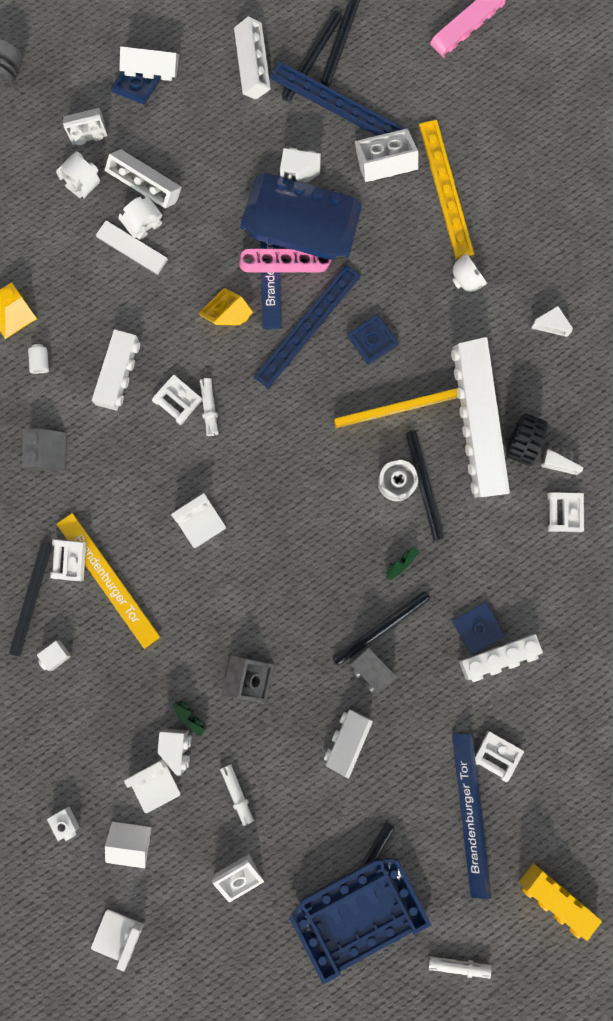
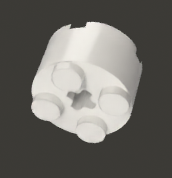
[56,151,100,198]
[119,195,162,240]
[378,460,418,501]

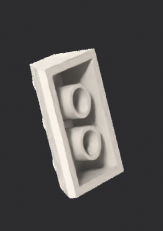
[120,47,179,81]
[355,129,418,182]
[324,709,373,779]

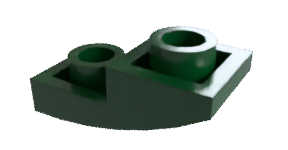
[385,547,419,581]
[172,701,206,736]

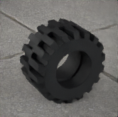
[506,413,548,466]

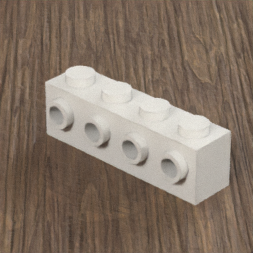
[234,16,271,99]
[105,149,182,208]
[92,329,140,411]
[459,634,543,682]

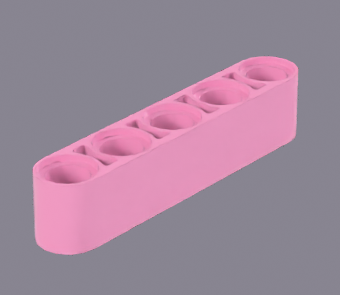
[430,0,506,58]
[239,249,332,272]

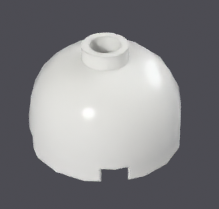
[452,253,487,292]

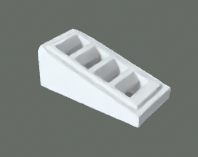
[541,449,583,475]

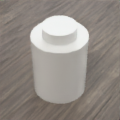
[28,344,49,374]

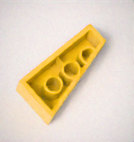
[519,863,602,941]

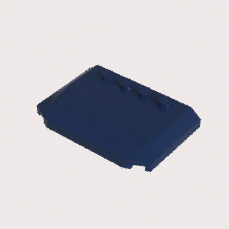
[240,173,362,260]
[290,858,432,985]

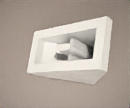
[531,306,573,337]

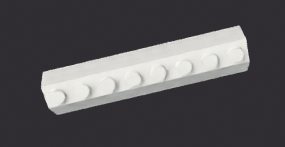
[451,337,510,498]

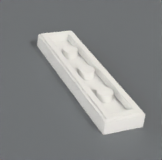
[96,221,168,275]

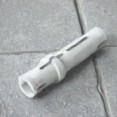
[200,378,219,436]
[220,764,254,826]
[428,956,491,979]

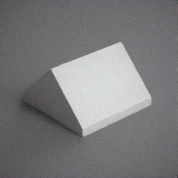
[105,821,151,868]
[212,854,264,902]

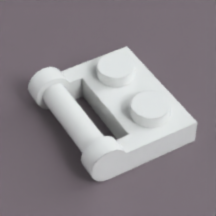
[152,375,202,425]
[547,493,584,532]
[50,539,86,581]
[475,731,524,782]

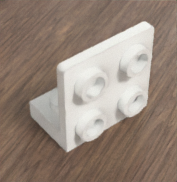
[171,493,226,548]
[124,759,181,813]
[91,909,144,971]

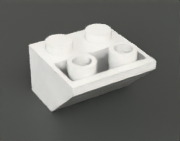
[63,108,107,145]
[280,148,321,184]
[158,729,192,775]

